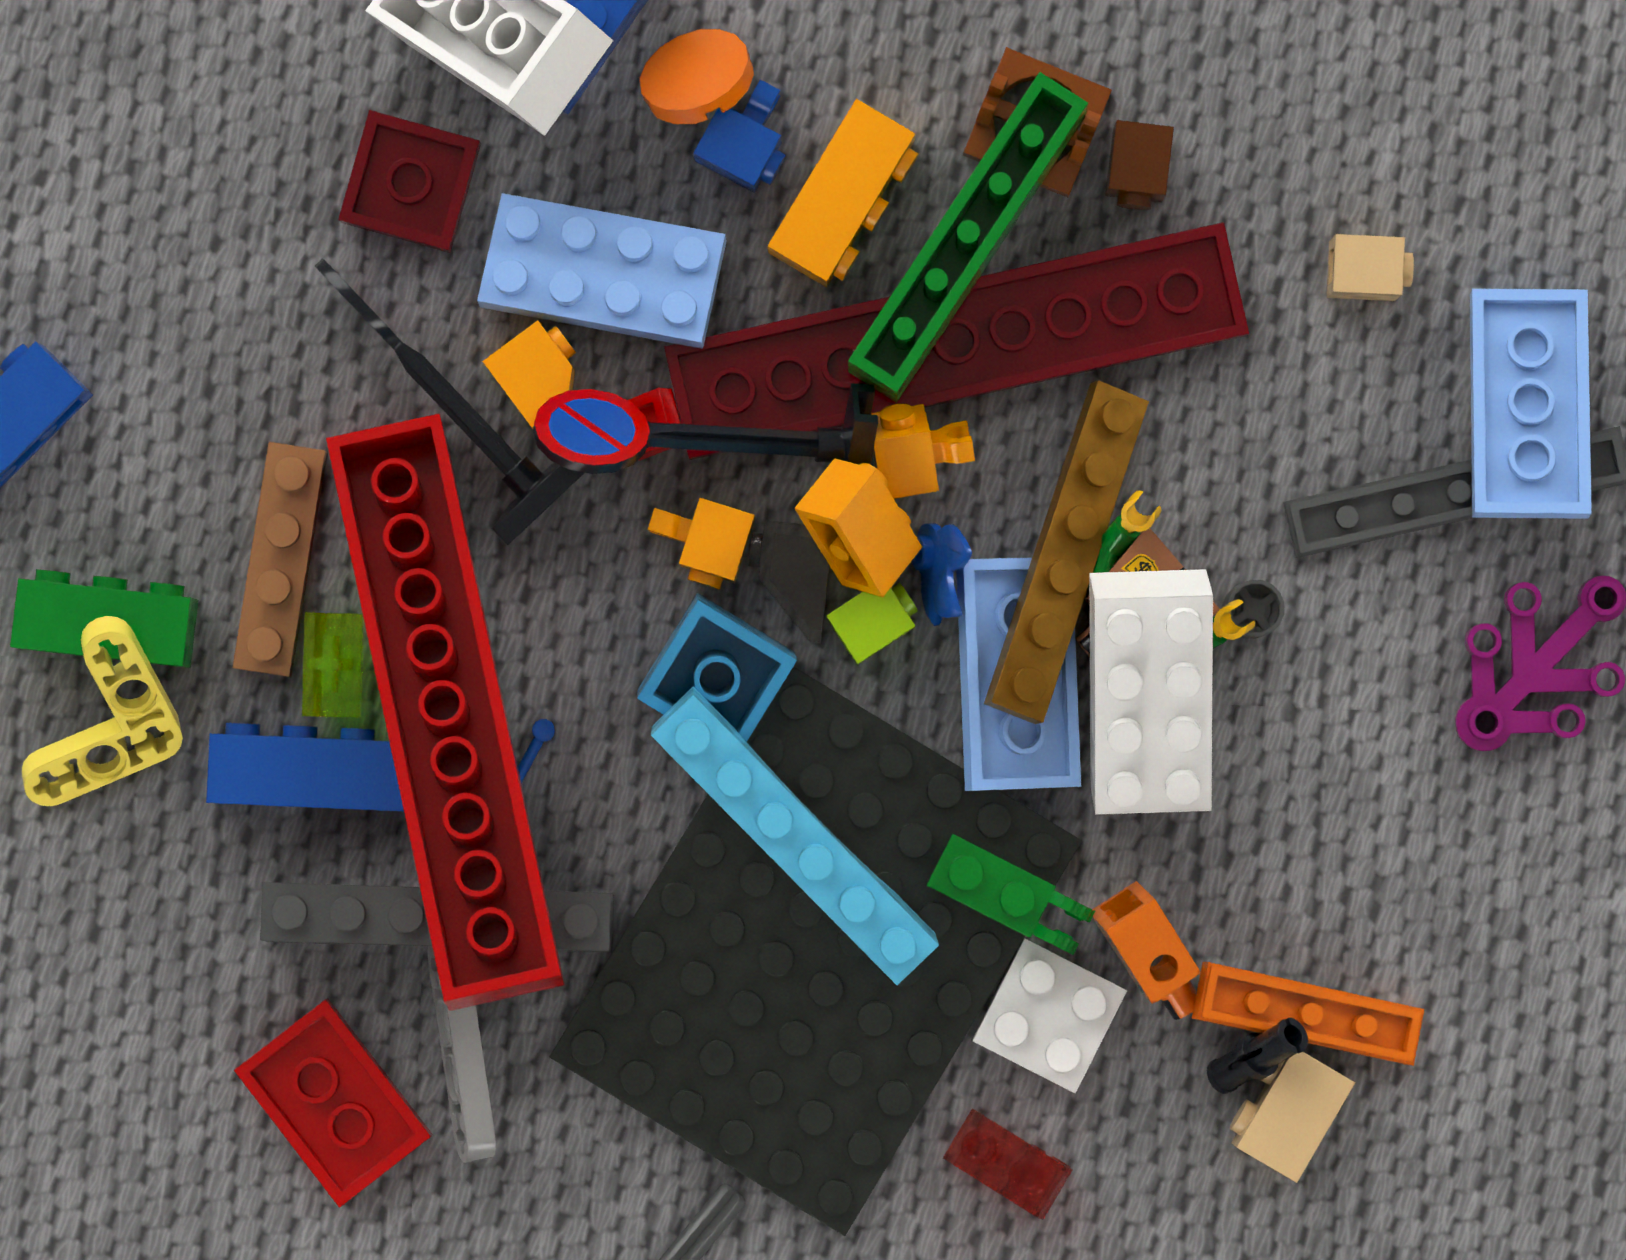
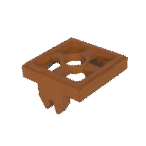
[963,47,1112,198]

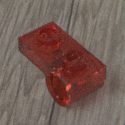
[943,1109,1073,1220]

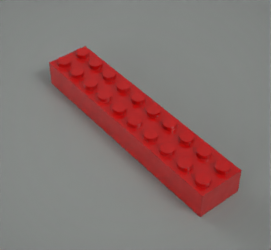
[326,413,565,1011]

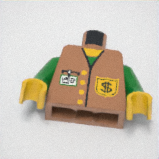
[1075,490,1255,657]

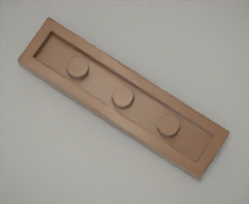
[232,442,327,677]

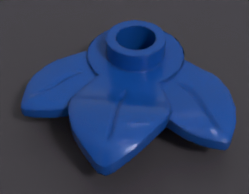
[911,523,972,626]

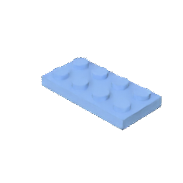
[477,193,727,349]
[1470,289,1592,519]
[956,558,1081,791]

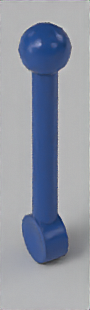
[518,719,555,784]

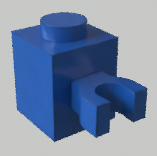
[693,80,786,193]

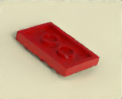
[234,998,433,1208]

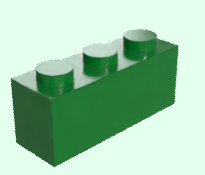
[10,569,199,668]

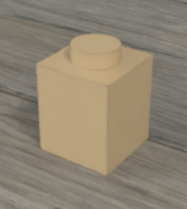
[1327,234,1414,301]

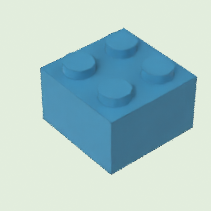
[637,593,797,742]

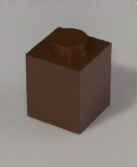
[1105,120,1174,210]

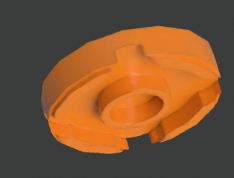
[639,29,754,124]

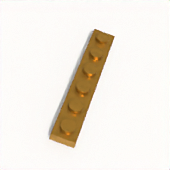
[984,380,1149,724]

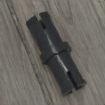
[1207,1018,1308,1094]

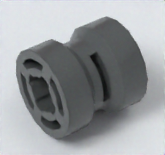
[1222,580,1284,639]

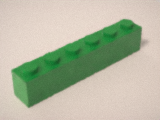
[848,72,1088,403]

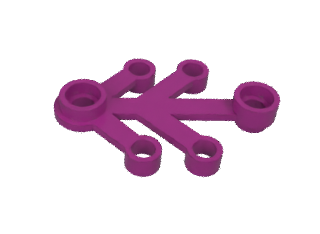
[1455,576,1626,751]

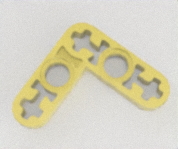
[22,616,183,806]

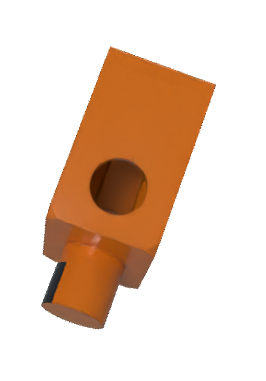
[1092,881,1200,1020]

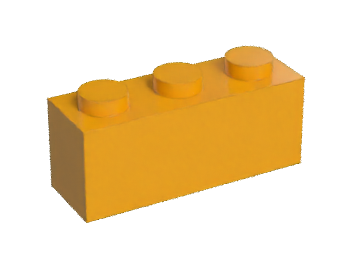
[767,98,919,288]

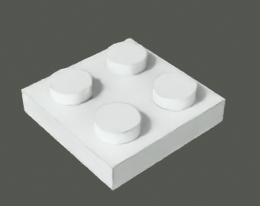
[972,938,1127,1093]

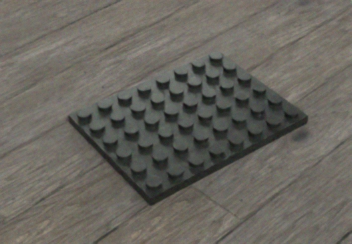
[549,666,1082,1236]

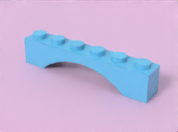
[651,686,939,985]

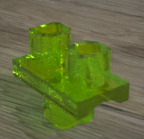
[302,612,364,718]

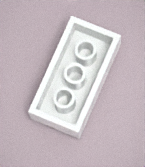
[365,0,613,136]
[1089,569,1213,815]

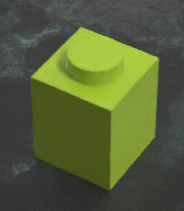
[826,583,918,665]

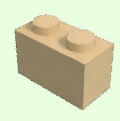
[1230,1052,1355,1183]

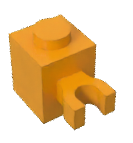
[871,404,975,499]
[647,498,755,590]

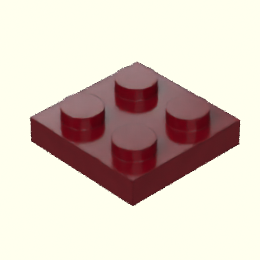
[338,110,481,253]

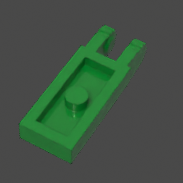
[926,834,1095,955]

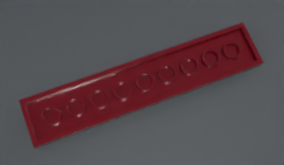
[664,222,1249,460]

